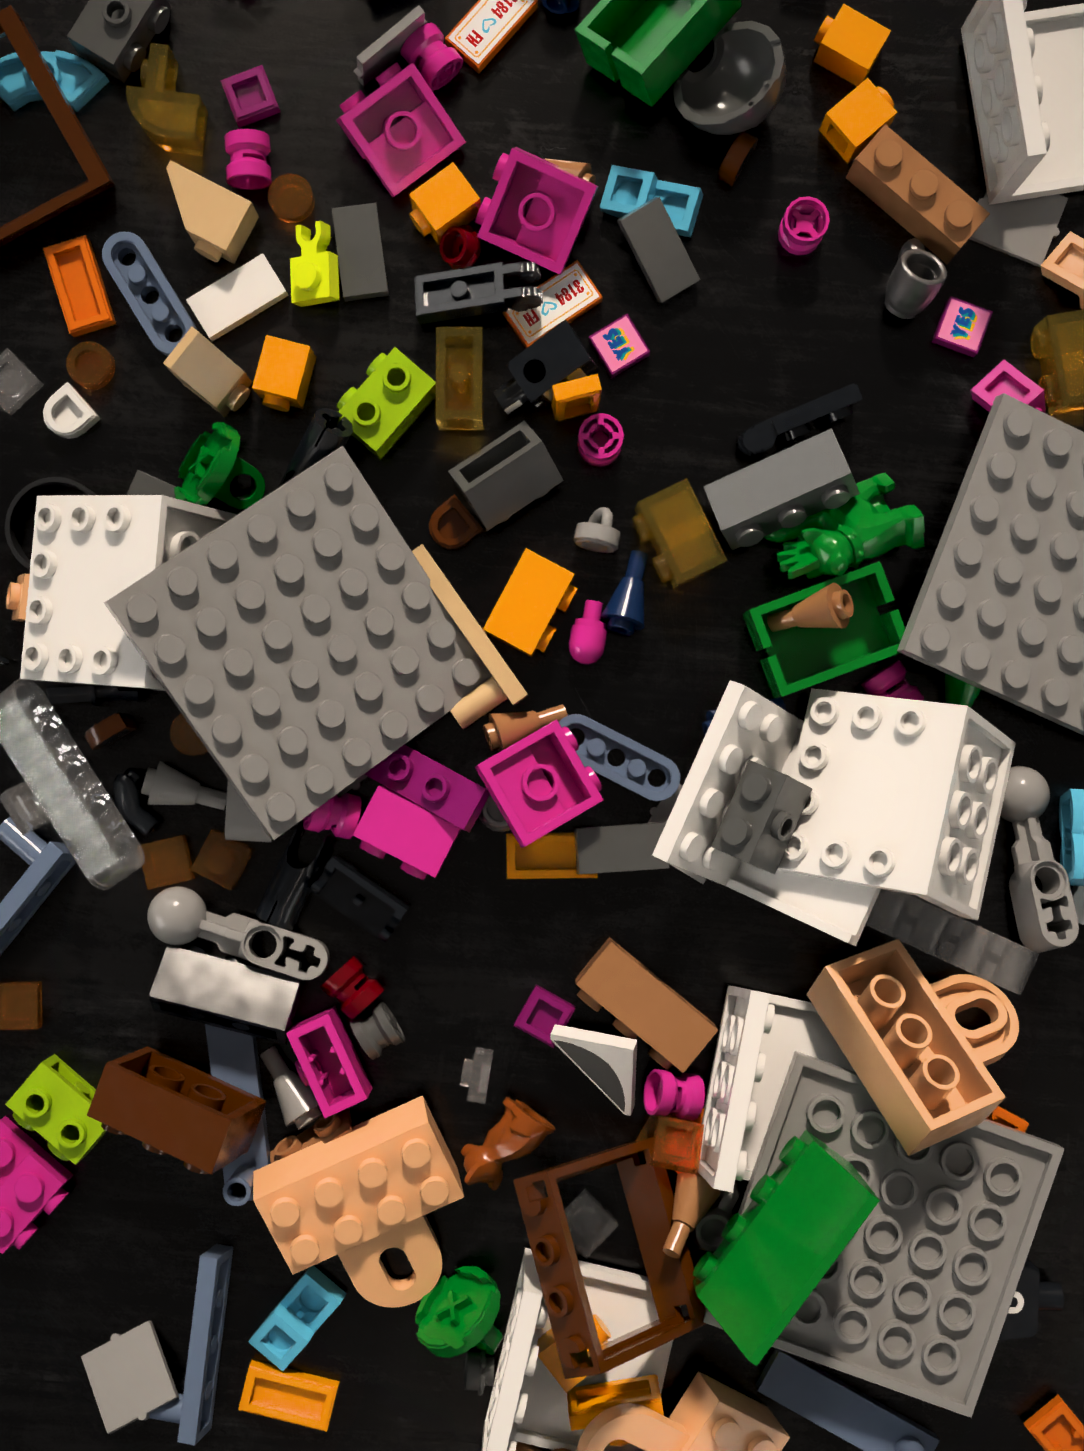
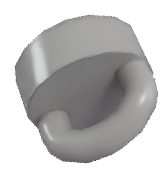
[573,507,621,553]

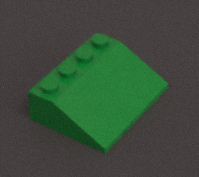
[693,1130,880,1367]

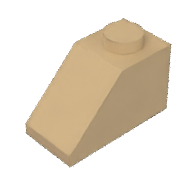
[166,160,259,264]
[163,327,252,417]

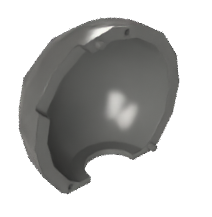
[673,21,787,136]

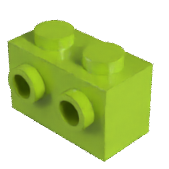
[336,347,439,460]
[5,1054,107,1165]

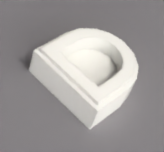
[43,382,101,439]

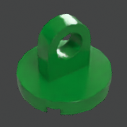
[174,422,265,509]
[415,1266,503,1358]

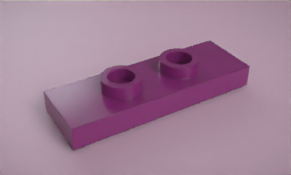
[364,744,490,833]

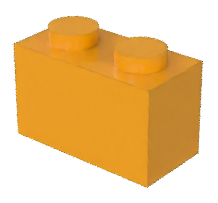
[483,548,578,658]

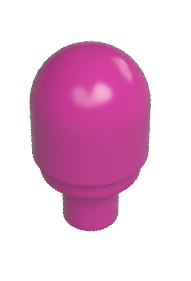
[569,600,608,664]

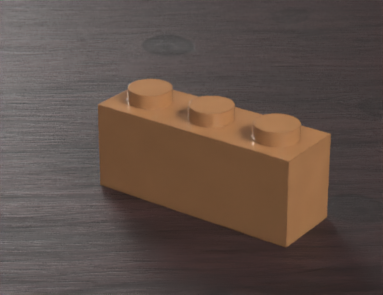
[846,124,990,264]
[575,937,718,1073]

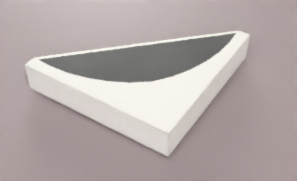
[550,1024,637,1116]

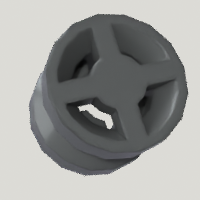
[350,1002,405,1060]

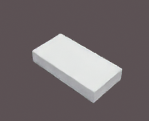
[186,253,289,342]

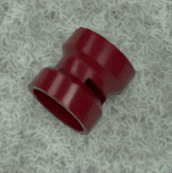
[320,956,385,1021]

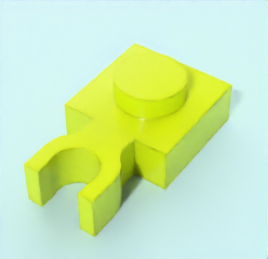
[290,221,340,307]

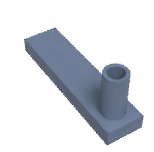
[0,816,81,956]
[205,1024,271,1206]
[149,1244,233,1446]
[755,1348,940,1451]

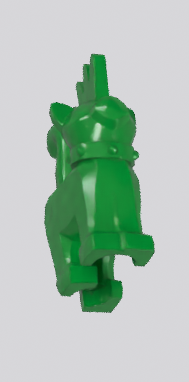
[764,472,925,579]

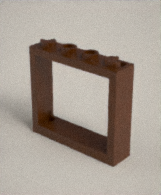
[0,5,115,246]
[513,1136,707,1379]

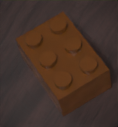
[87,1046,267,1174]

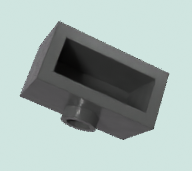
[67,0,171,83]
[448,421,564,531]
[711,760,812,875]

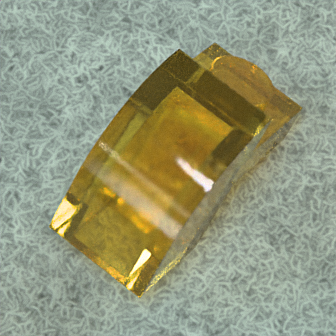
[126,43,208,156]

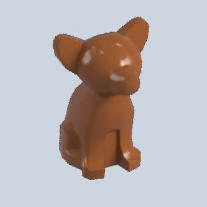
[461,1097,556,1191]

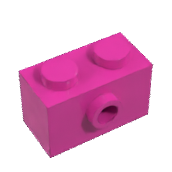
[353,785,461,880]
[286,1006,373,1118]

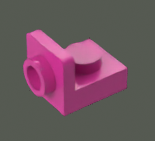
[971,360,1046,413]

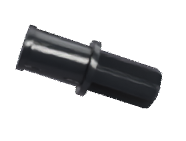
[46,681,141,706]

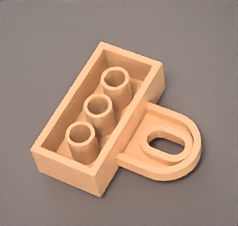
[806,939,1019,1156]
[253,1095,464,1308]
[577,1371,790,1451]

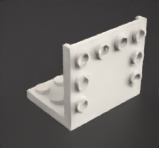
[961,0,1084,205]
[20,495,237,691]
[652,680,881,946]
[777,688,1016,921]
[693,985,855,1193]
[481,1248,681,1451]

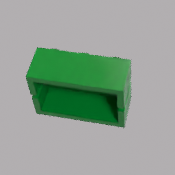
[575,0,742,107]
[742,561,905,698]

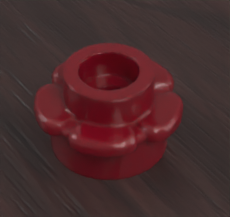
[440,225,481,270]

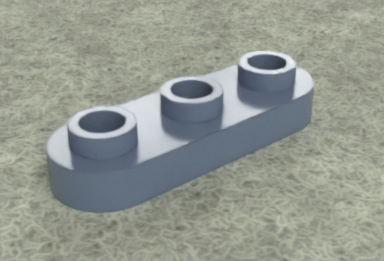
[102,231,197,357]
[559,714,680,801]

